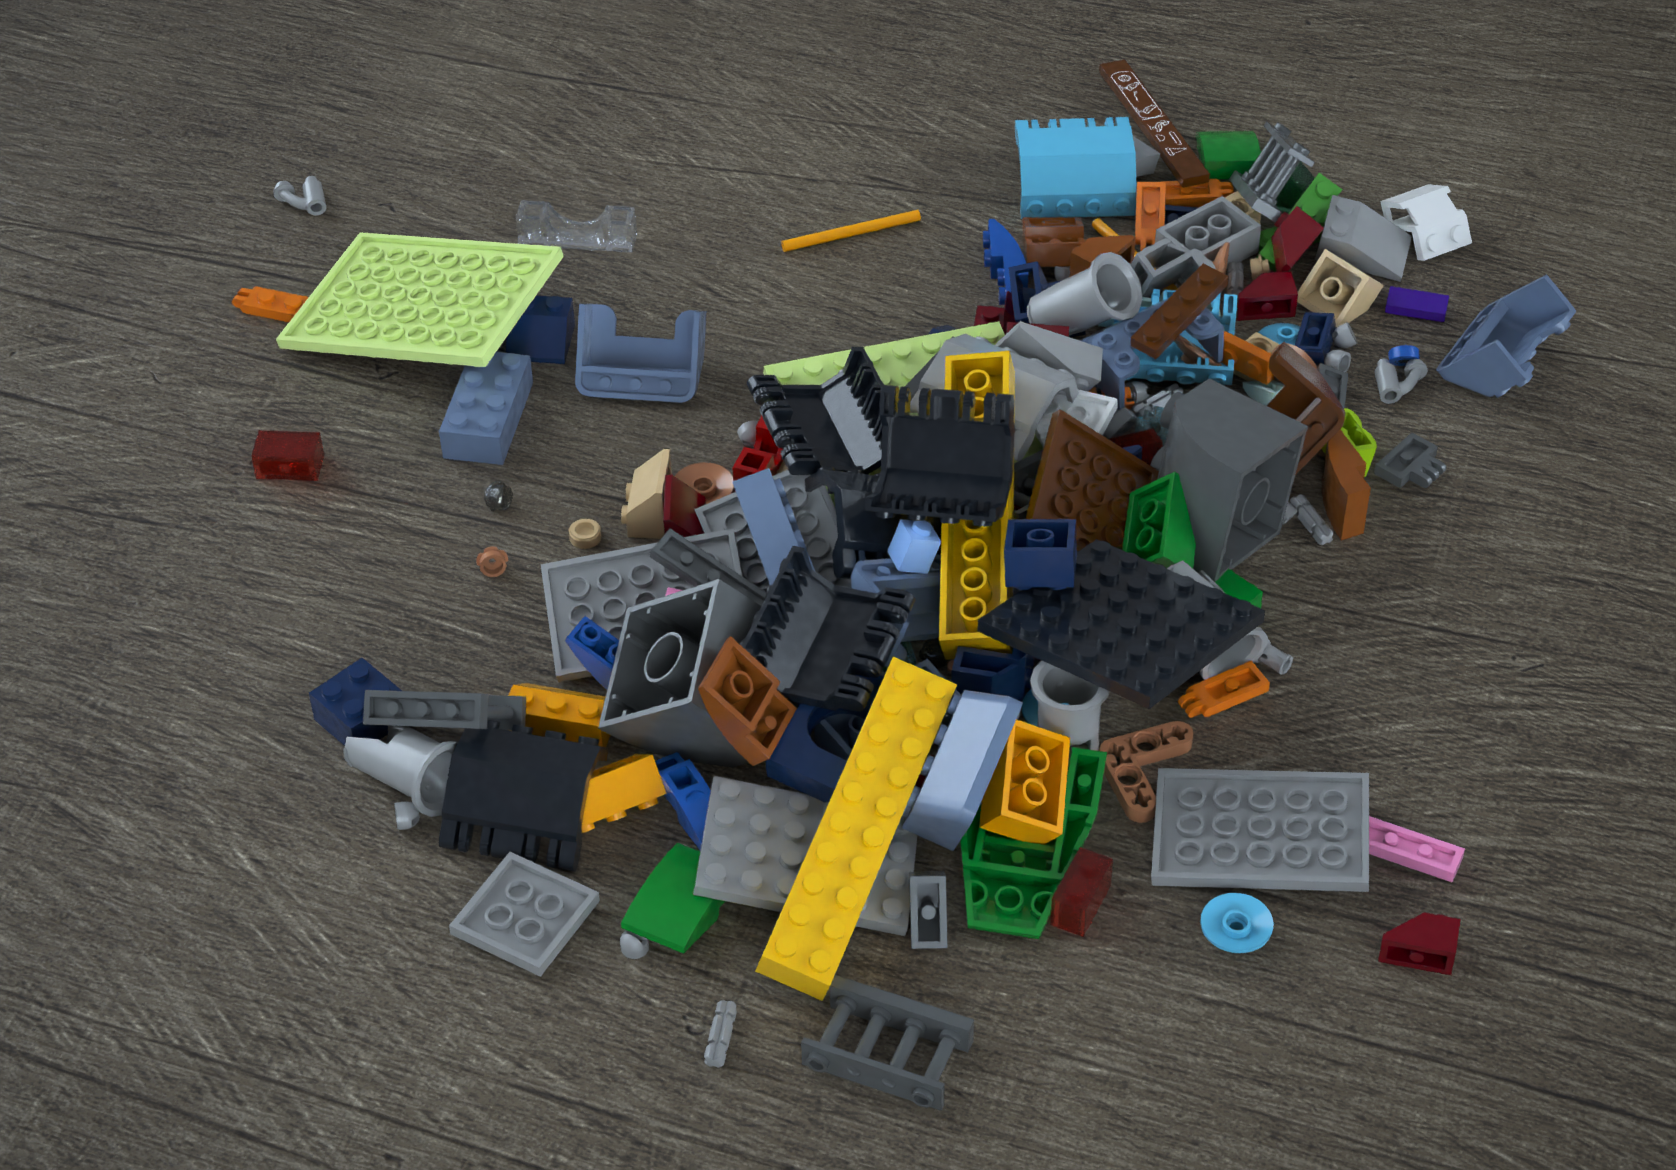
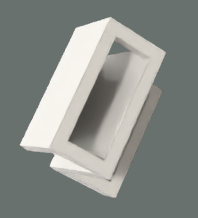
[1380,184,1472,261]

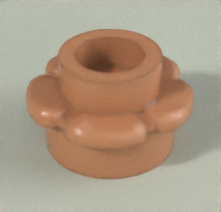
[476,546,508,577]

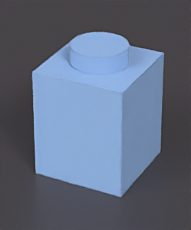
[887,519,941,574]

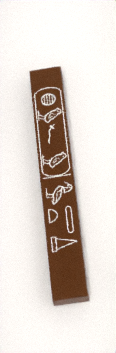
[1099,59,1210,188]

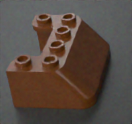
[1266,341,1345,475]

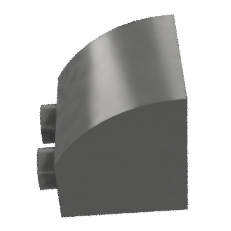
[1150,379,1308,582]
[598,579,762,768]

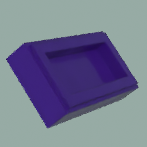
[1385,286,1449,322]

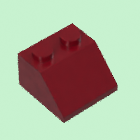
[663,475,706,537]

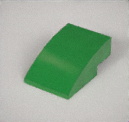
[1196,131,1261,179]
[621,843,726,954]

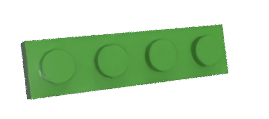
[1256,173,1343,272]

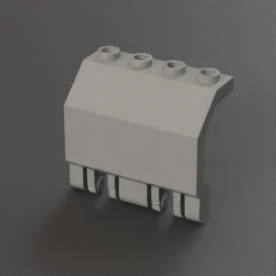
[910,334,1079,461]

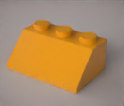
[508,683,610,747]
[581,754,667,833]

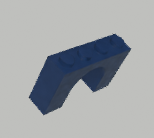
[765,675,884,803]

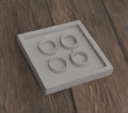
[449,852,600,977]

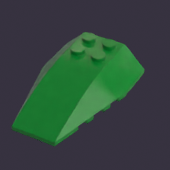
[961,747,1107,939]

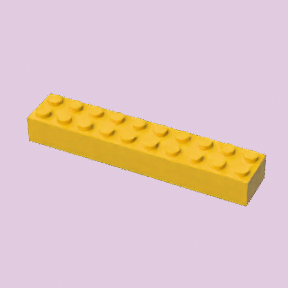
[939,351,1015,660]
[755,657,957,1001]

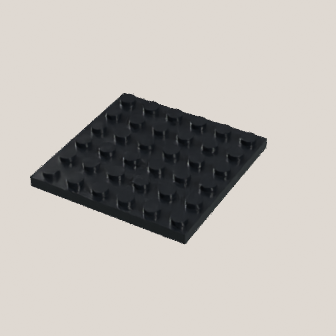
[977,539,1265,709]

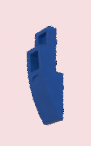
[983,219,1028,305]
[565,616,619,689]
[655,752,711,850]

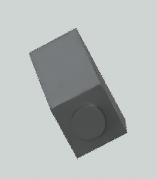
[909,871,947,949]

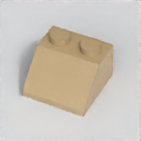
[1297,249,1384,327]
[621,449,672,539]

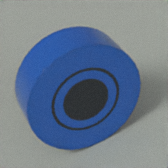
[1388,345,1420,366]

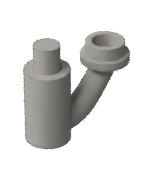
[273,176,326,216]
[1374,358,1428,404]

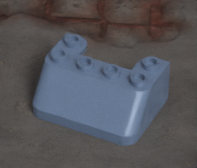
[1436,274,1576,398]
[1080,298,1224,410]
[575,304,707,403]
[851,555,941,666]
[902,690,1023,851]

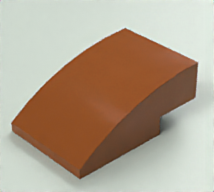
[1023,217,1085,267]
[1322,429,1371,540]
[698,637,797,766]

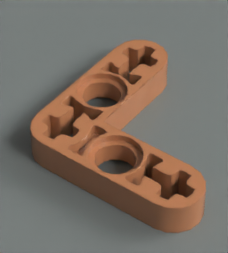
[1099,721,1194,823]

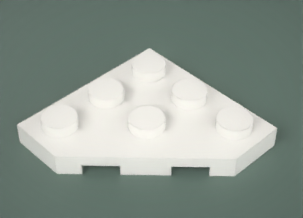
[1035,389,1118,448]

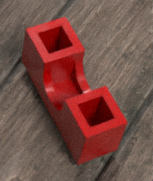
[732,416,784,492]

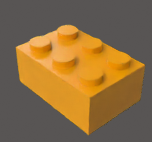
[979,720,1070,845]

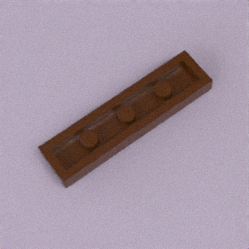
[1130,263,1229,359]

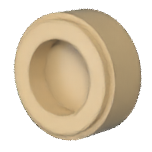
[569,519,601,549]

